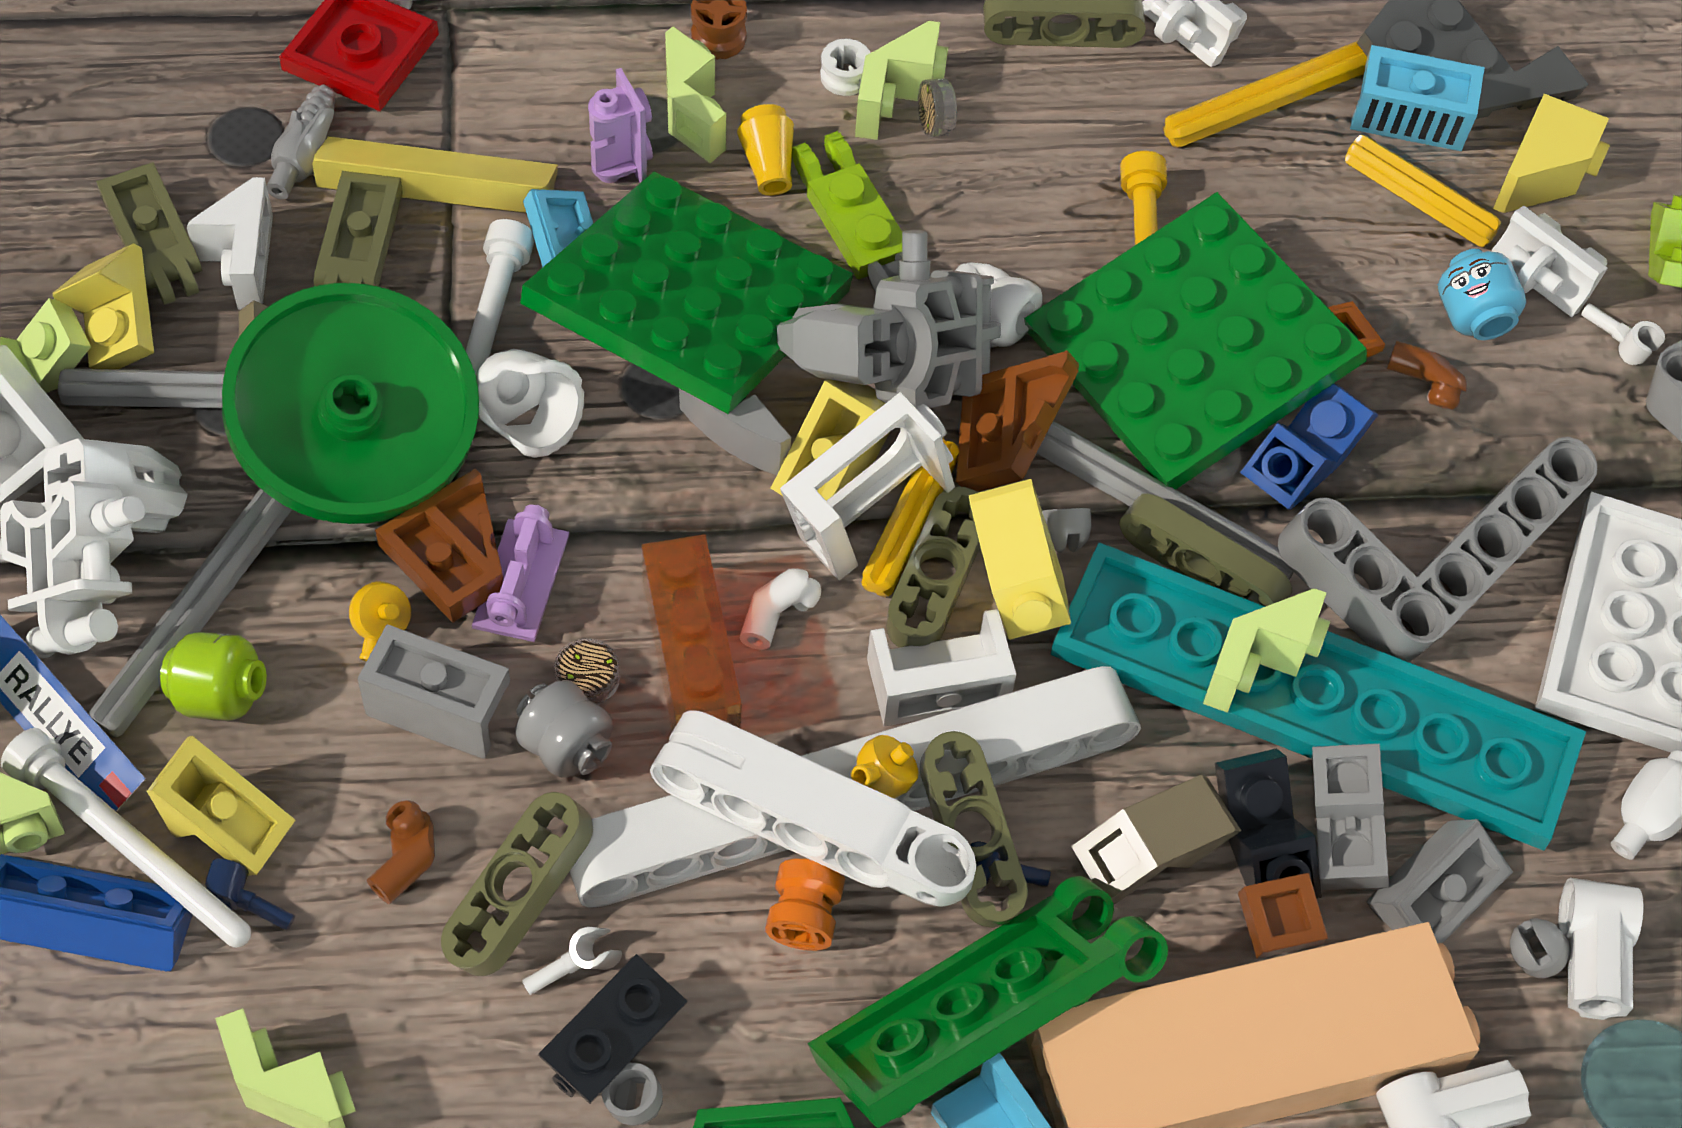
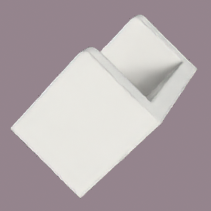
[867,609,1016,727]

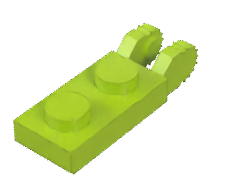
[792,131,902,279]

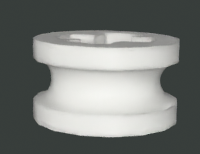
[820,39,871,96]

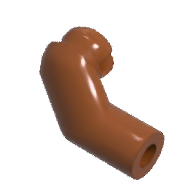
[1387,341,1467,410]
[367,800,435,904]

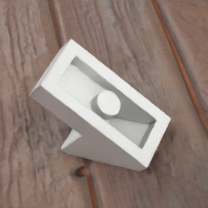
[187,177,273,310]

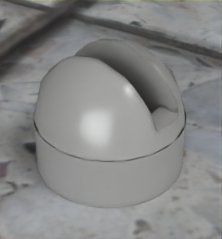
[1042,508,1091,553]
[1509,918,1570,978]
[602,1063,663,1126]

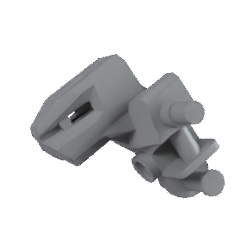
[777,230,1001,409]

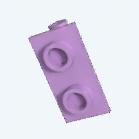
[588,68,653,183]
[472,505,569,642]

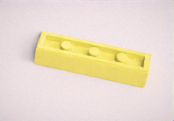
[312,136,558,213]

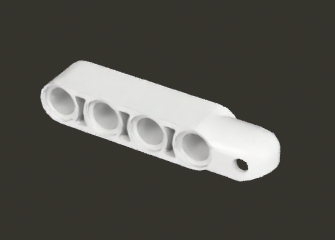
[650,710,976,907]

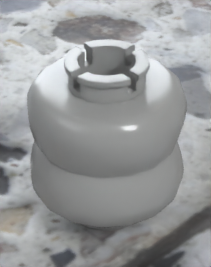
[515,680,613,778]

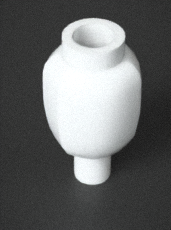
[1611,750,1682,860]

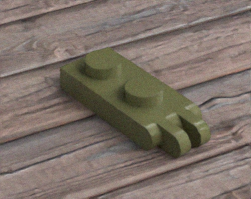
[96,162,203,305]
[314,171,403,287]

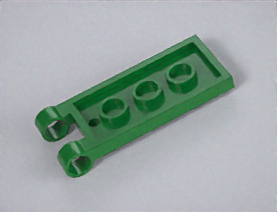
[807,876,1168,1128]

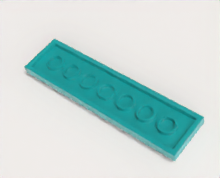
[1050,542,1586,851]

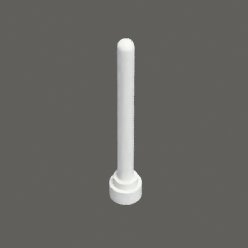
[465,219,535,375]
[1,728,251,948]

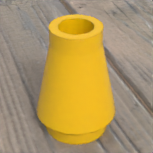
[737,104,794,196]

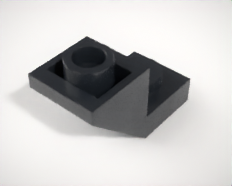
[1215,748,1322,899]

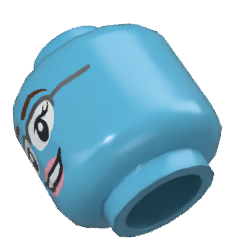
[1437,249,1526,341]

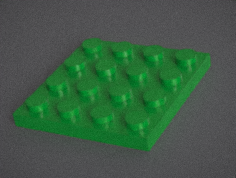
[520,171,854,414]
[1024,192,1367,490]

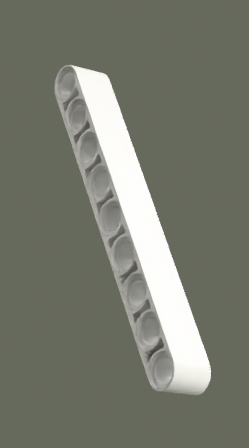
[570,666,1141,907]

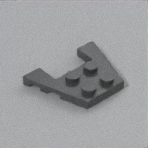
[1357,0,1589,119]

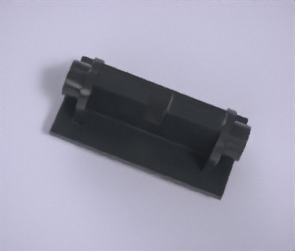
[538,954,688,1104]

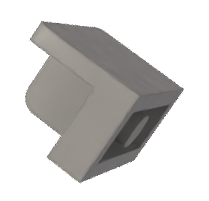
[357,624,510,758]

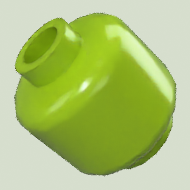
[160,632,267,721]

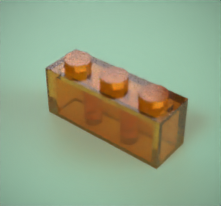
[641,534,742,731]

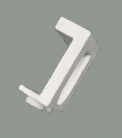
[780,392,955,581]

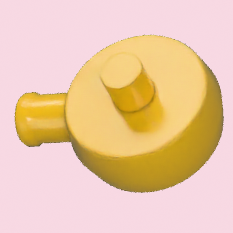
[349,581,411,661]
[851,735,919,798]

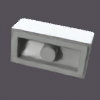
[1366,819,1513,943]

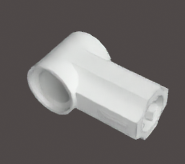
[1558,877,1643,1020]
[1376,1060,1531,1128]

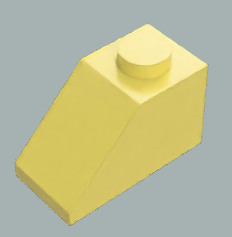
[1493,94,1610,213]
[770,379,890,501]
[969,479,1071,640]

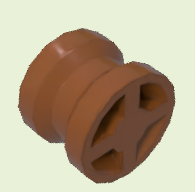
[691,0,747,60]

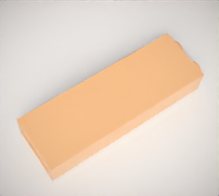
[1026,922,1480,1128]

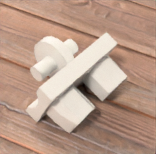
[1142,0,1247,67]
[1492,206,1608,317]

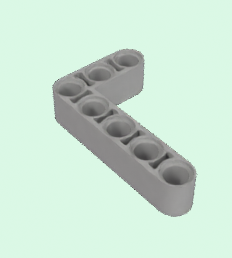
[1278,437,1597,662]

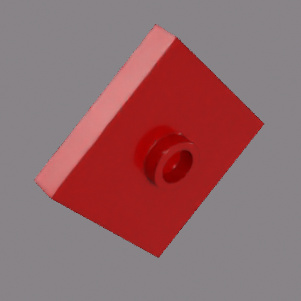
[279,0,439,112]

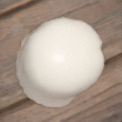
[476,349,584,458]

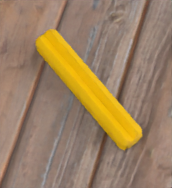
[1345,135,1501,248]
[861,438,959,597]

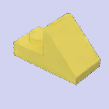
[52,243,154,370]
[147,736,296,876]

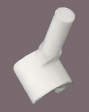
[1581,303,1665,365]
[522,927,622,995]

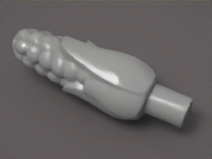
[267,84,336,199]

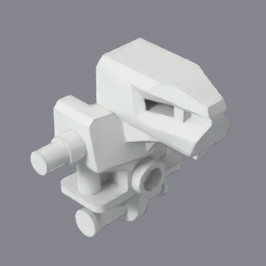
[0,438,188,659]

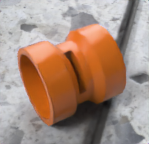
[765,858,845,951]

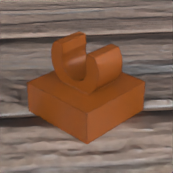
[1238,873,1328,959]

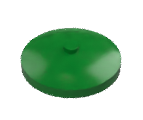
[222,283,479,524]

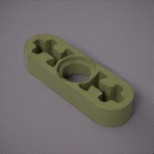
[983,0,1146,48]
[886,487,980,648]
[1119,493,1292,607]
[920,731,1028,928]
[441,792,593,976]

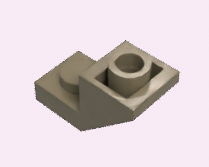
[1071,774,1241,904]

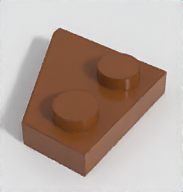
[956,351,1079,492]
[375,468,504,623]

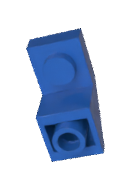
[1240,383,1378,510]

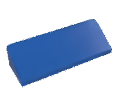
[0,854,193,972]

